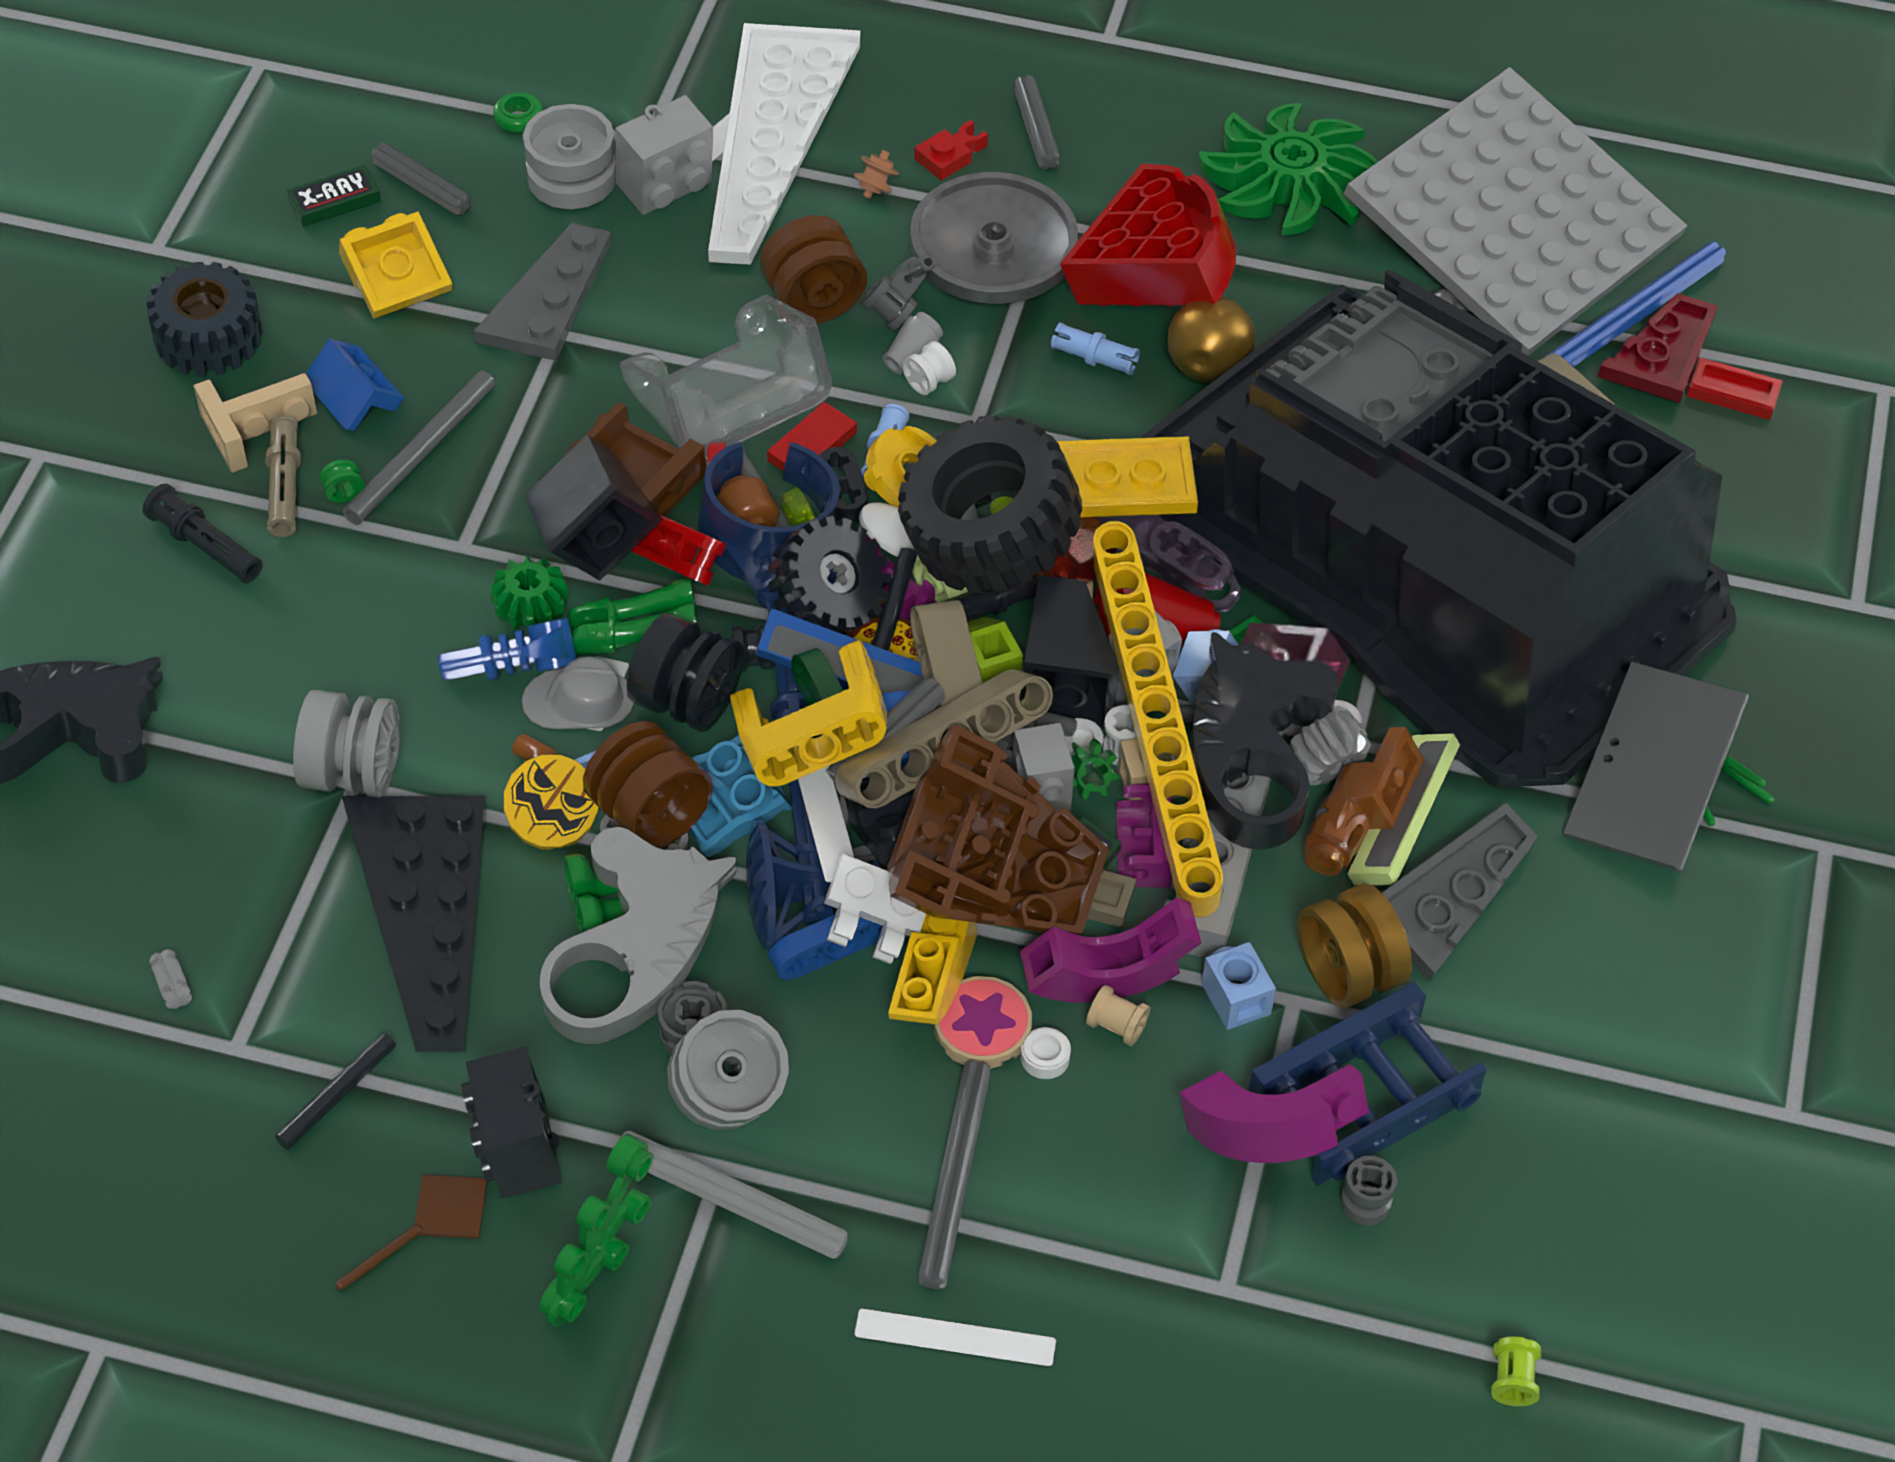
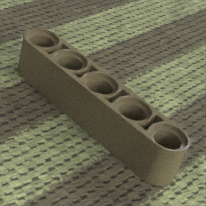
[910,600,998,746]
[835,669,1053,808]

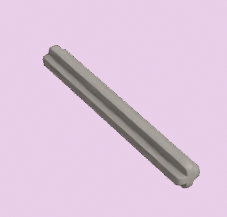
[618,1131,848,1259]

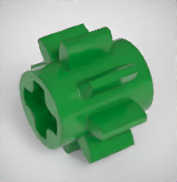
[1070,738,1120,800]

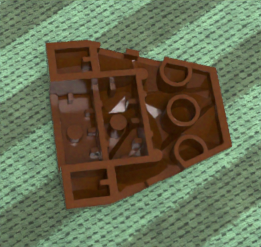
[887,724,1109,935]

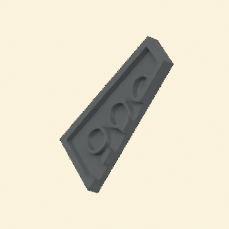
[474,223,612,361]
[1382,802,1538,981]

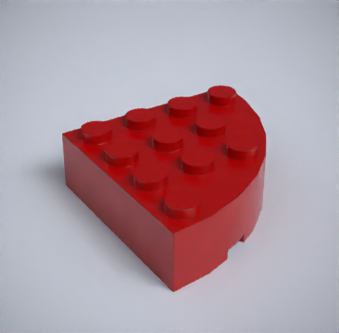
[1060,164,1237,307]

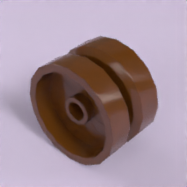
[760,215,867,325]

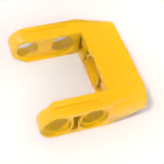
[730,639,887,787]

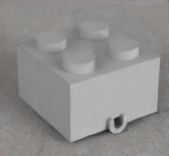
[616,95,713,215]

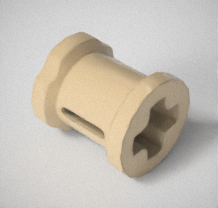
[1086,985,1151,1046]

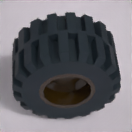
[146,261,262,377]

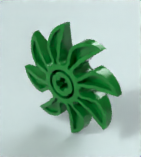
[1198,103,1379,235]

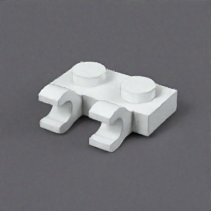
[824,854,926,964]

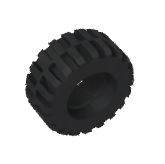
[898,416,1083,594]

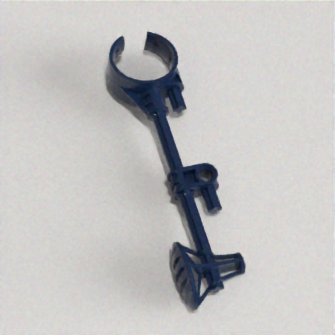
[698,442,882,949]

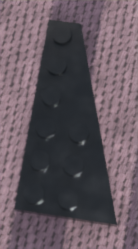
[342,796,487,1052]

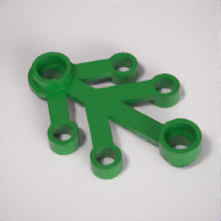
[539,1134,654,1327]

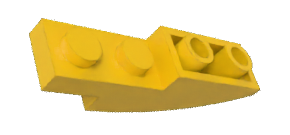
[888,914,978,1025]

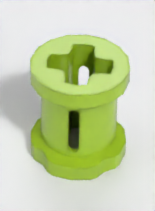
[1491,1337,1541,1406]

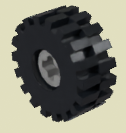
[768,516,891,635]

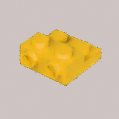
[339,212,453,319]

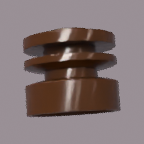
[583,720,712,848]

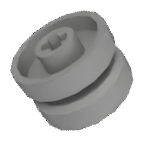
[523,104,616,210]
[667,1010,789,1130]

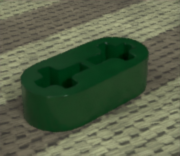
[791,648,843,706]

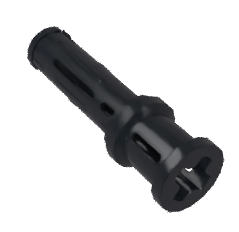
[143,483,263,584]

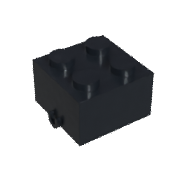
[461,1047,562,1199]

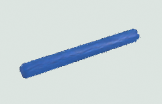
[1546,241,1726,367]

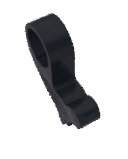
[1191,632,1338,850]
[0,657,163,784]

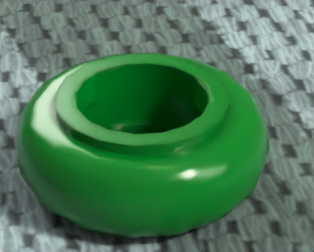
[493,92,543,133]

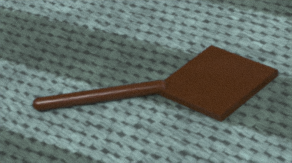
[336,1175,488,1290]

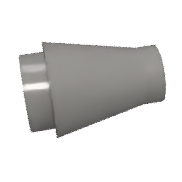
[882,312,943,374]

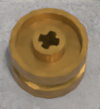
[1297,883,1412,1009]

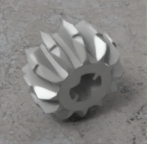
[1289,711,1371,785]

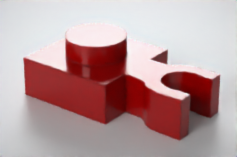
[914,120,988,181]

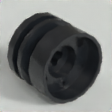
[626,612,744,732]

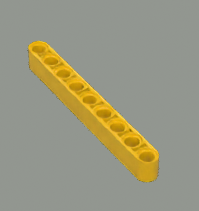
[1093,521,1223,917]

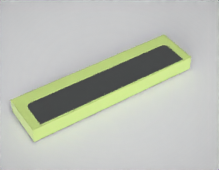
[1347,734,1460,885]

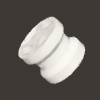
[902,341,956,395]

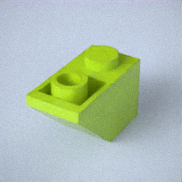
[967,616,1023,683]

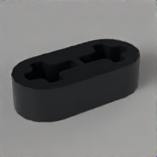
[819,447,868,524]

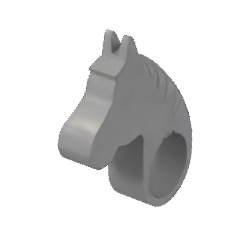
[540,827,736,1044]

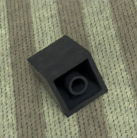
[524,434,663,581]
[1022,575,1119,730]

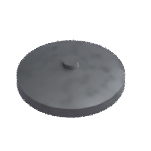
[910,172,1078,304]

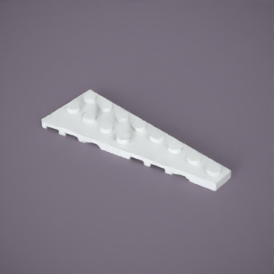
[708,23,860,265]

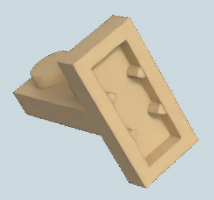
[193,373,317,473]

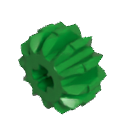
[490,555,569,631]

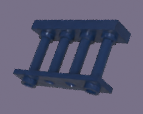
[1248,981,1487,1186]

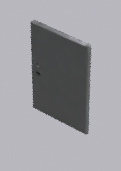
[1563,662,1749,872]

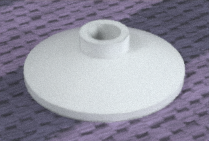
[859,503,919,558]

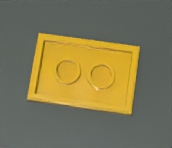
[1057,436,1198,517]

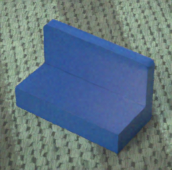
[306,338,404,431]

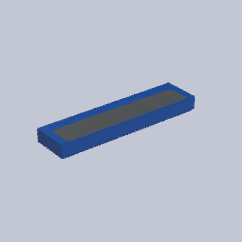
[755,609,931,713]

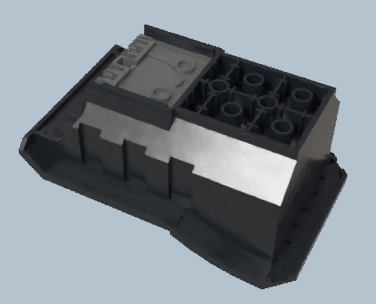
[1140,269,1737,787]

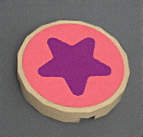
[934,976,1032,1069]

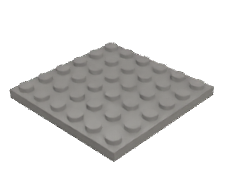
[1344,67,1688,356]

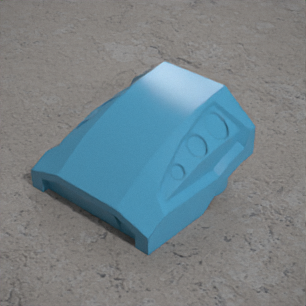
[690,735,792,857]

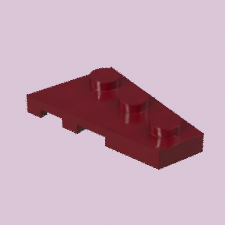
[1598,293,1718,403]

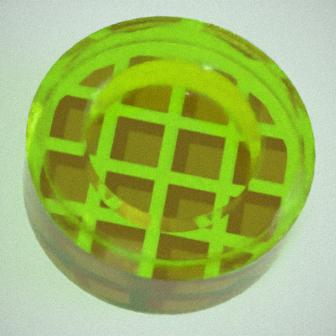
[781,487,815,526]

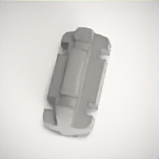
[149,949,192,1009]

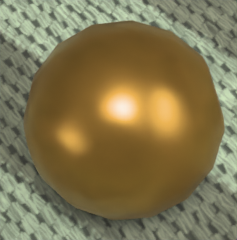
[1168,296,1255,383]

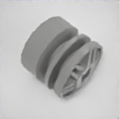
[293,690,400,798]

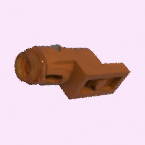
[1305,727,1425,876]

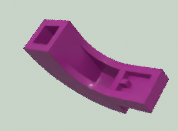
[1020,897,1202,1003]
[1179,1064,1369,1163]

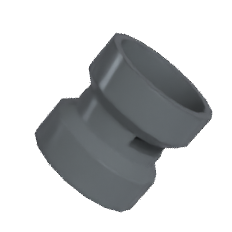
[1340,1156,1398,1225]

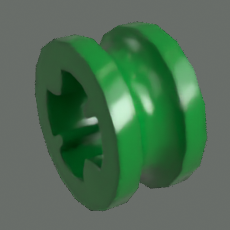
[320,459,364,503]

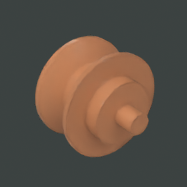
[854,150,899,198]

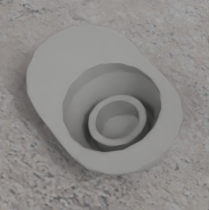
[522,656,633,730]

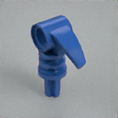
[438,618,577,681]

